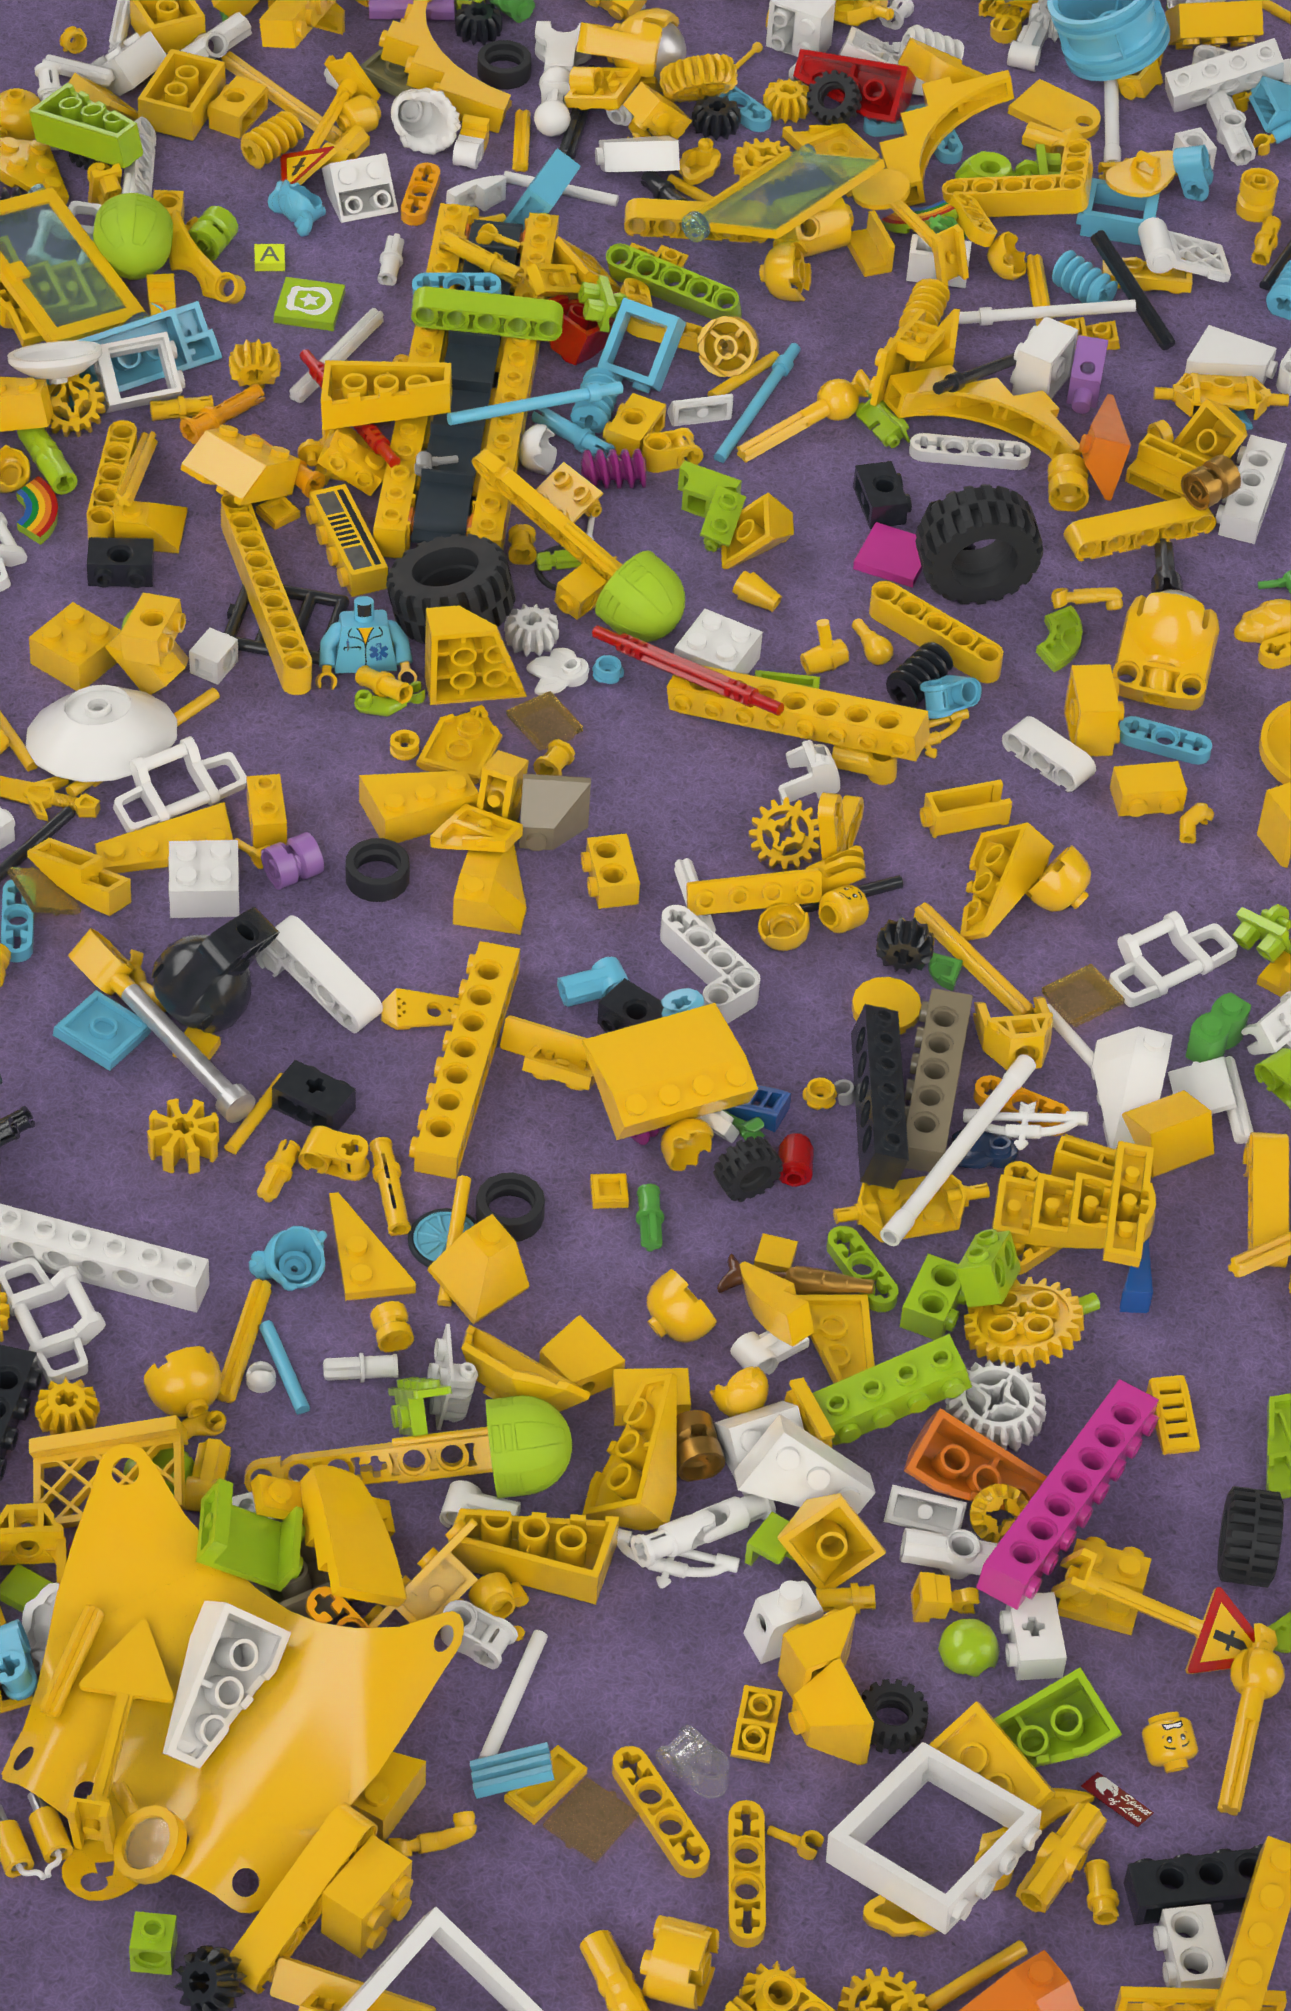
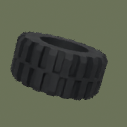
[915,484,1044,605]
[386,534,516,644]

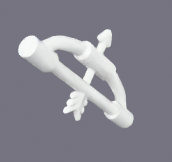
[963,1101,1089,1150]
[617,1528,740,1589]

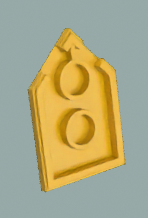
[416,704,502,785]

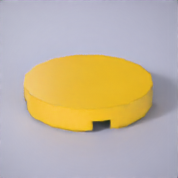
[851,977,922,1034]

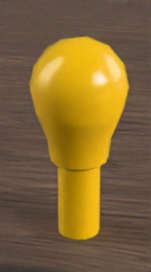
[851,618,893,665]

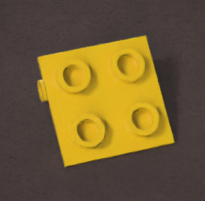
[535,462,604,523]

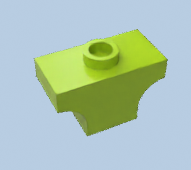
[678,461,742,518]

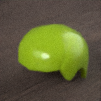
[938,1619,1000,1677]

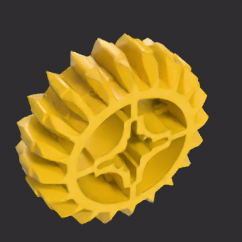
[659,53,738,103]

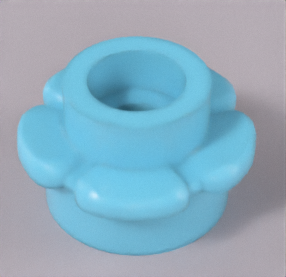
[592,655,624,684]

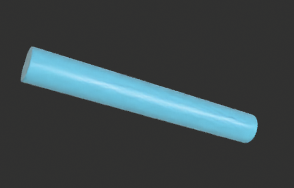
[259,1320,310,1415]

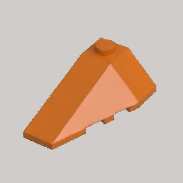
[1079,394,1131,501]
[904,1408,1047,1511]
[959,1950,1081,2011]

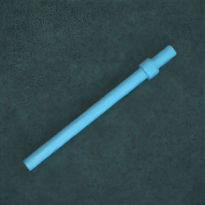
[714,343,801,463]
[447,381,623,426]

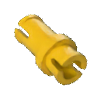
[815,1582,876,1614]
[1083,1859,1120,1925]

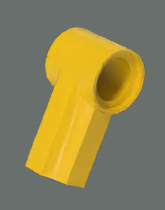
[1021,121,1083,163]
[320,125,370,168]
[832,745,897,785]
[183,1438,231,1512]

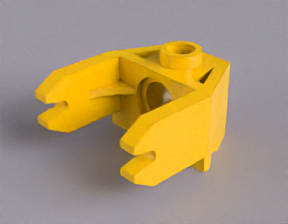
[973,996,1053,1070]
[0,1503,67,1584]

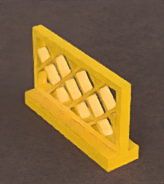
[29,1415,188,1528]

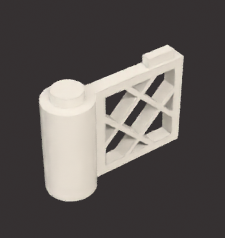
[1138,217,1231,283]

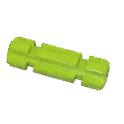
[536,550,582,571]

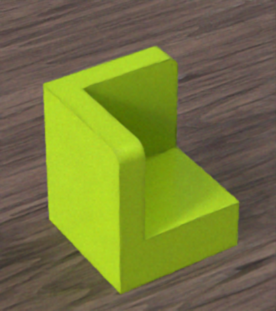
[745,1512,794,1566]

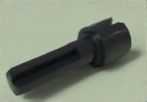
[1151,538,1184,593]

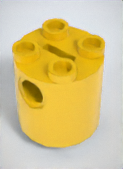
[766,189,854,258]

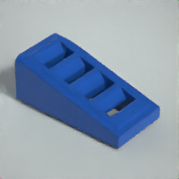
[725,1085,791,1132]
[1119,1238,1153,1313]

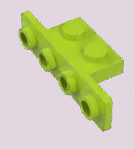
[388,1377,452,1436]

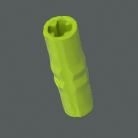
[17,428,78,495]

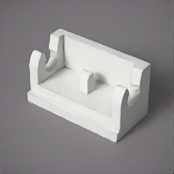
[1241,991,1291,1055]

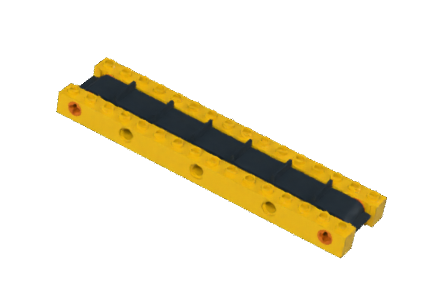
[373,203,559,558]

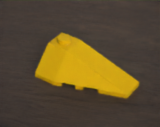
[453,844,527,935]
[582,1372,677,1531]

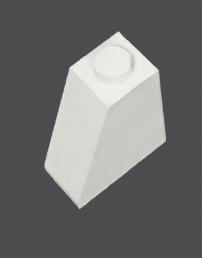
[595,135,680,172]
[1185,325,1278,384]

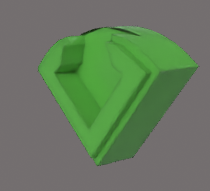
[928,952,963,991]

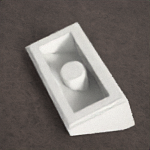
[667,394,733,426]
[884,1485,967,1535]

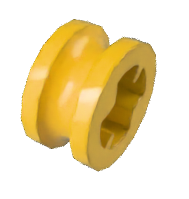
[390,730,420,761]

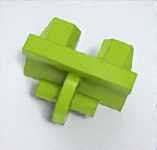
[1015,144,1061,176]
[578,275,628,332]
[1232,904,1291,963]

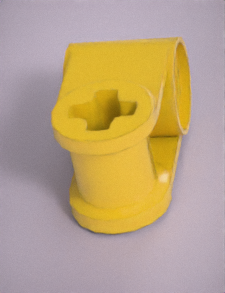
[642,428,703,473]
[298,1126,370,1181]

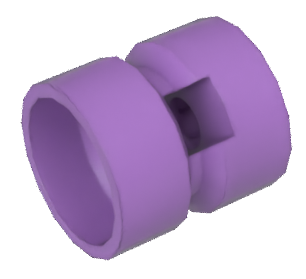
[261,832,324,890]

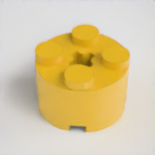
[640,1915,719,2010]

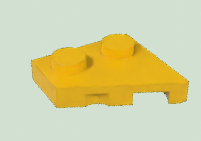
[430,804,523,852]

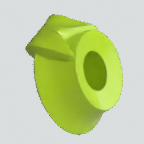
[955,151,1018,178]

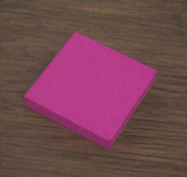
[853,522,922,588]

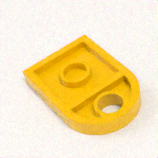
[1007,79,1101,139]

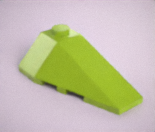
[994,1668,1122,1768]

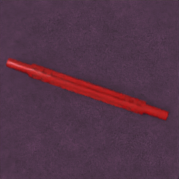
[300,349,401,468]
[592,625,784,716]

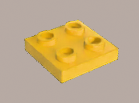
[564,67,641,111]

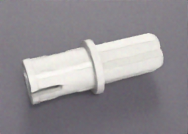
[378,233,404,286]
[323,1353,398,1383]

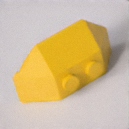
[461,1324,591,1412]

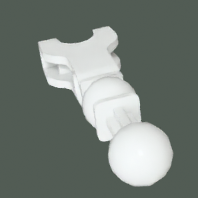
[534,21,592,137]

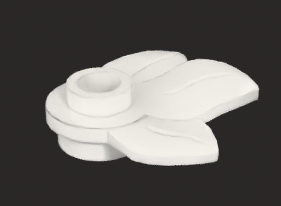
[526,648,589,695]

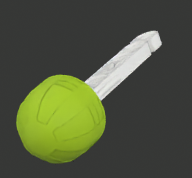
[93,117,173,280]

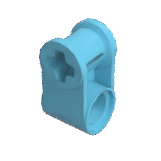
[1173,145,1214,201]
[920,675,982,719]
[0,1619,38,1701]

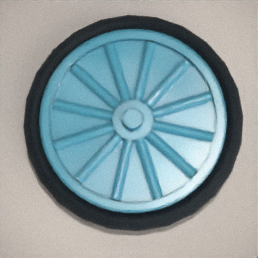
[407,1208,478,1267]

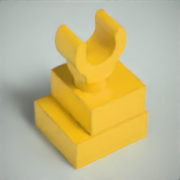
[911,1572,980,1622]

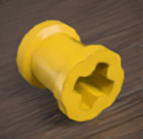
[508,524,537,565]
[533,739,575,776]

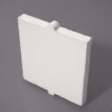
[1168,1056,1237,1115]

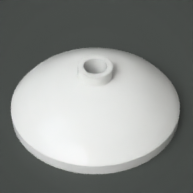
[7,341,102,384]

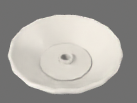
[26,685,177,782]

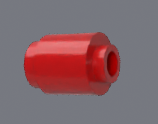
[778,1133,814,1187]

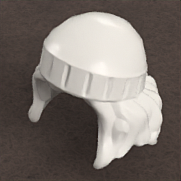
[391,88,461,155]

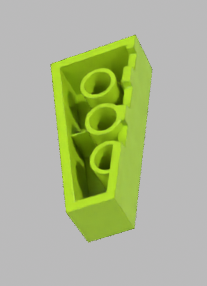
[29,82,144,169]

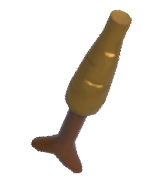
[717,1254,875,1295]

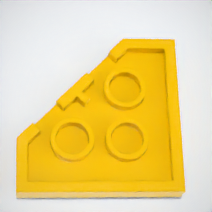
[0,137,69,205]

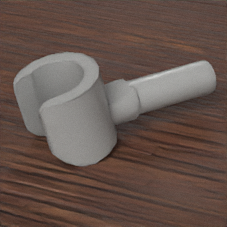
[414,451,458,476]
[834,1079,855,1106]

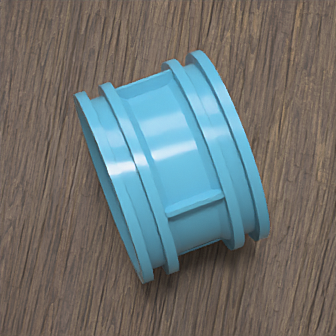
[1047,0,1171,81]

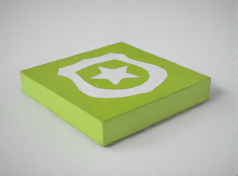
[274,277,345,331]

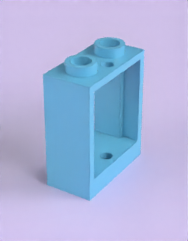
[504,148,581,230]
[1076,178,1160,246]
[597,297,686,394]

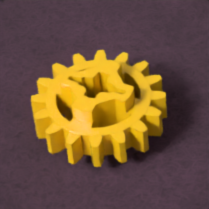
[733,138,796,188]
[47,374,106,437]
[749,797,820,872]
[837,1967,928,2011]

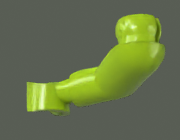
[354,681,425,717]

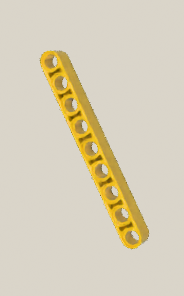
[221,494,312,695]

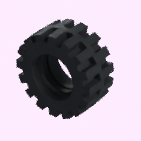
[807,70,862,125]
[713,1136,783,1202]
[861,1679,929,1754]

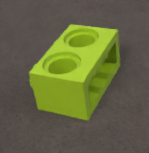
[956,1229,1021,1307]
[900,1254,966,1340]

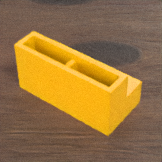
[1125,433,1208,501]
[1051,1134,1116,1181]

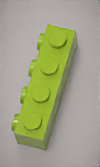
[813,1334,972,1445]

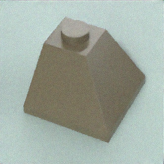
[519,774,591,851]

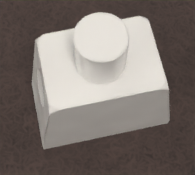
[744,1580,824,1664]

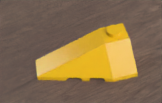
[960,822,1054,941]

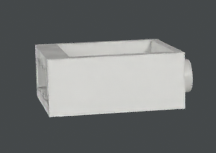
[94,332,185,413]

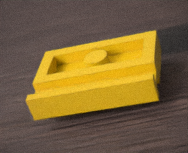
[784,1377,835,1448]

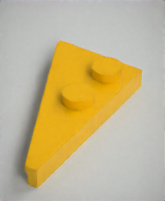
[329,1192,416,1301]

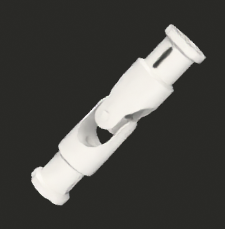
[631,1494,776,1568]

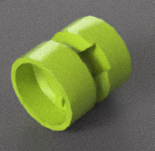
[188,206,238,262]

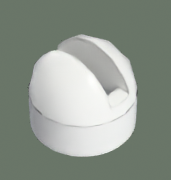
[246,1361,276,1393]

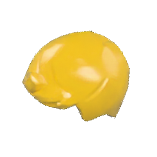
[709,1366,769,1417]

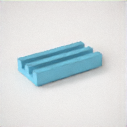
[470,1742,555,1799]

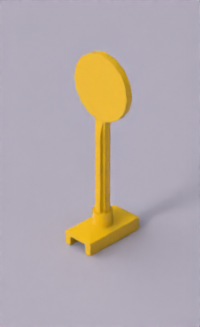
[852,169,969,287]

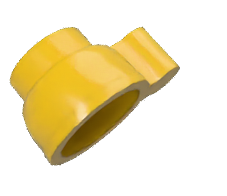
[468,1572,529,1619]

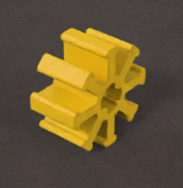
[147,1098,219,1174]

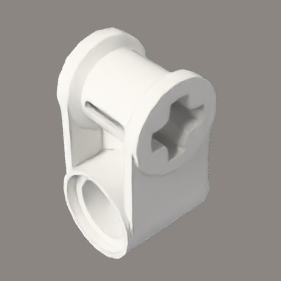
[440,1600,518,1669]

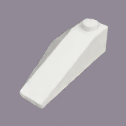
[839,26,925,96]
[1091,1026,1173,1150]
[163,1601,291,1769]

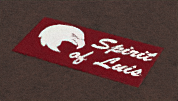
[1081,1771,1154,1828]

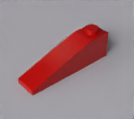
[793,49,916,123]
[547,292,619,365]

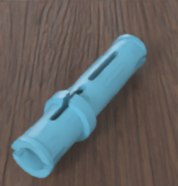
[532,408,615,458]

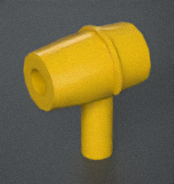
[800,619,849,676]

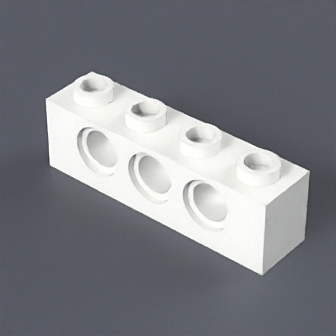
[1165,38,1284,112]
[1216,435,1287,544]

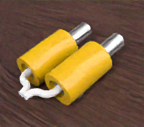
[0,1792,73,1880]

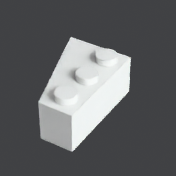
[734,1414,876,1515]

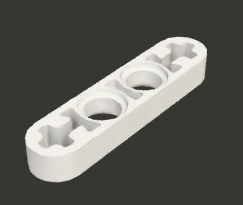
[909,433,1031,470]

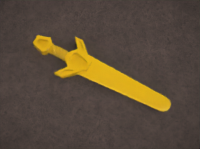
[0,776,101,821]

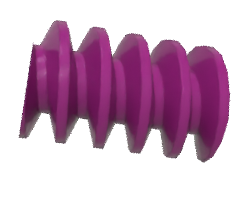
[581,449,646,489]

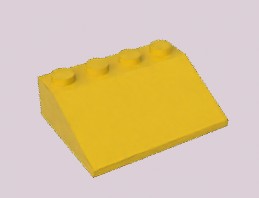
[582,1003,758,1140]

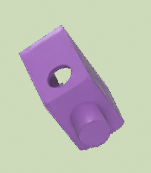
[1067,335,1108,414]

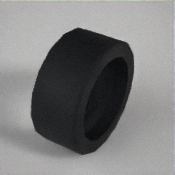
[477,40,531,90]
[346,838,410,902]
[476,1172,545,1242]

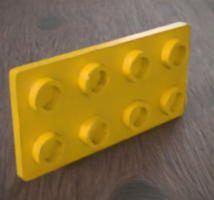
[868,309,946,407]

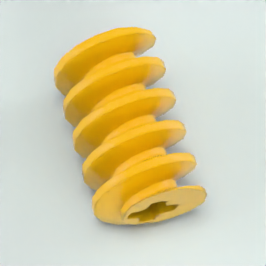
[241,111,304,169]
[899,278,950,327]

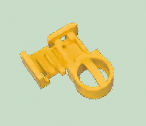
[979,0,1032,44]

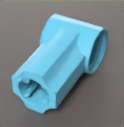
[557,956,629,1007]

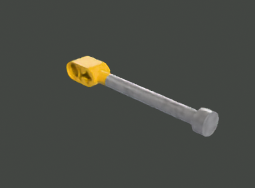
[68,928,255,1123]

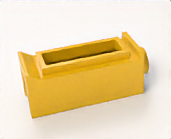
[920,779,1012,838]

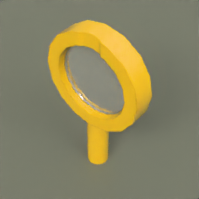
[112,1782,187,1885]

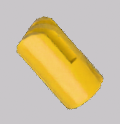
[806,845,866,895]

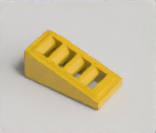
[1146,1375,1200,1455]

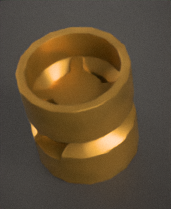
[1181,455,1241,511]
[677,1410,725,1482]

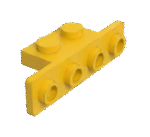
[686,868,822,916]
[500,1015,596,1090]
[363,1518,478,1628]
[270,1956,436,2011]

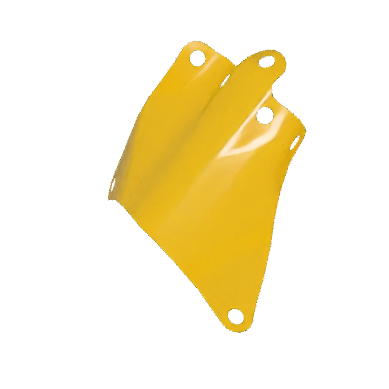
[1,1444,464,1913]

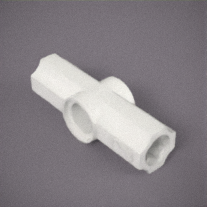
[180,12,252,59]
[1206,91,1256,166]
[900,1528,998,1579]

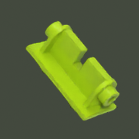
[856,389,910,448]
[699,485,746,552]

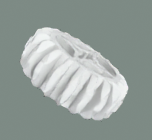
[945,1359,1046,1452]

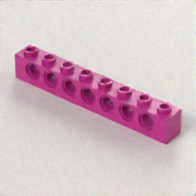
[976,1379,1159,1610]

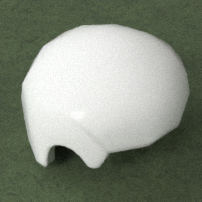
[519,424,557,475]

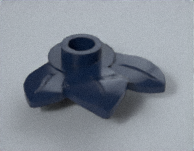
[952,1129,1019,1169]

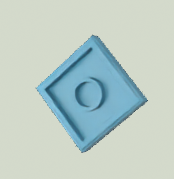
[53,990,152,1071]

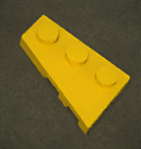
[1101,257,1192,294]
[796,1294,875,1384]
[929,1701,1056,1809]

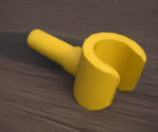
[475,223,520,250]
[234,838,270,869]
[767,1825,824,1860]

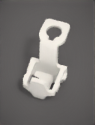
[778,740,840,829]

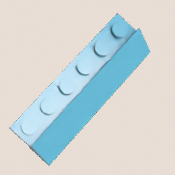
[35,301,222,409]

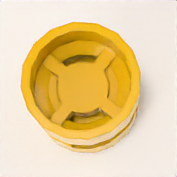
[1235,168,1279,222]
[1047,453,1089,512]

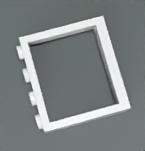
[826,1742,1042,1935]
[340,1907,543,2011]

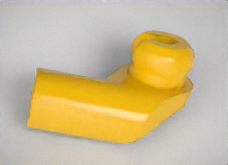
[1179,803,1214,844]

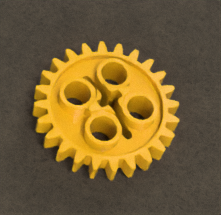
[964,1277,1084,1368]

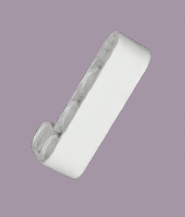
[660,905,760,1024]
[256,915,383,1033]

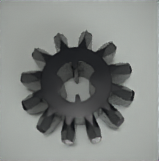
[455,0,502,46]
[691,94,741,141]
[876,916,935,974]
[174,1945,247,2011]

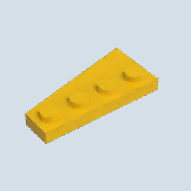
[95,802,233,874]

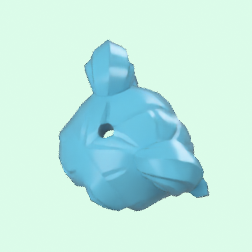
[267,179,326,237]
[248,1225,327,1291]

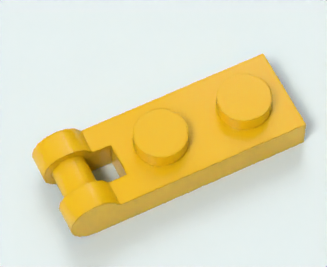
[526,263,581,299]

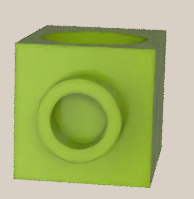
[129,1911,178,1975]

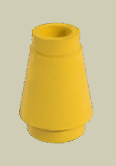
[732,570,782,612]

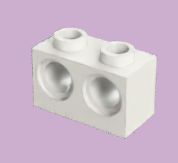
[1153,1904,1226,1989]

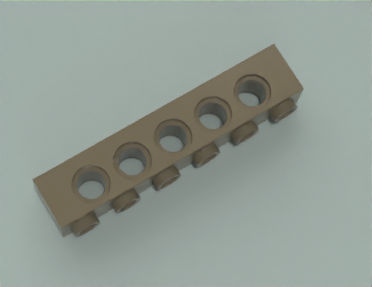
[905,988,973,1172]

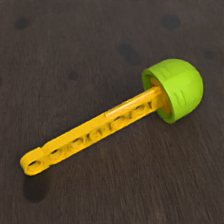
[472,449,685,642]
[244,1395,572,1499]

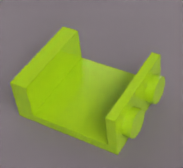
[196,1478,305,1592]

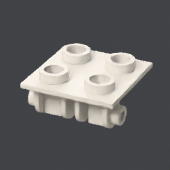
[427,1324,478,1430]

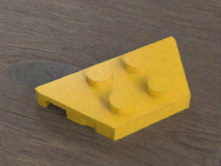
[782,123,880,198]

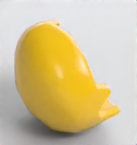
[987,231,1027,280]
[0,445,31,493]
[758,903,810,952]
[660,1118,714,1171]

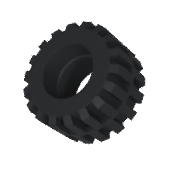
[1217,1486,1284,1588]

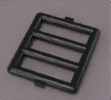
[224,584,350,665]

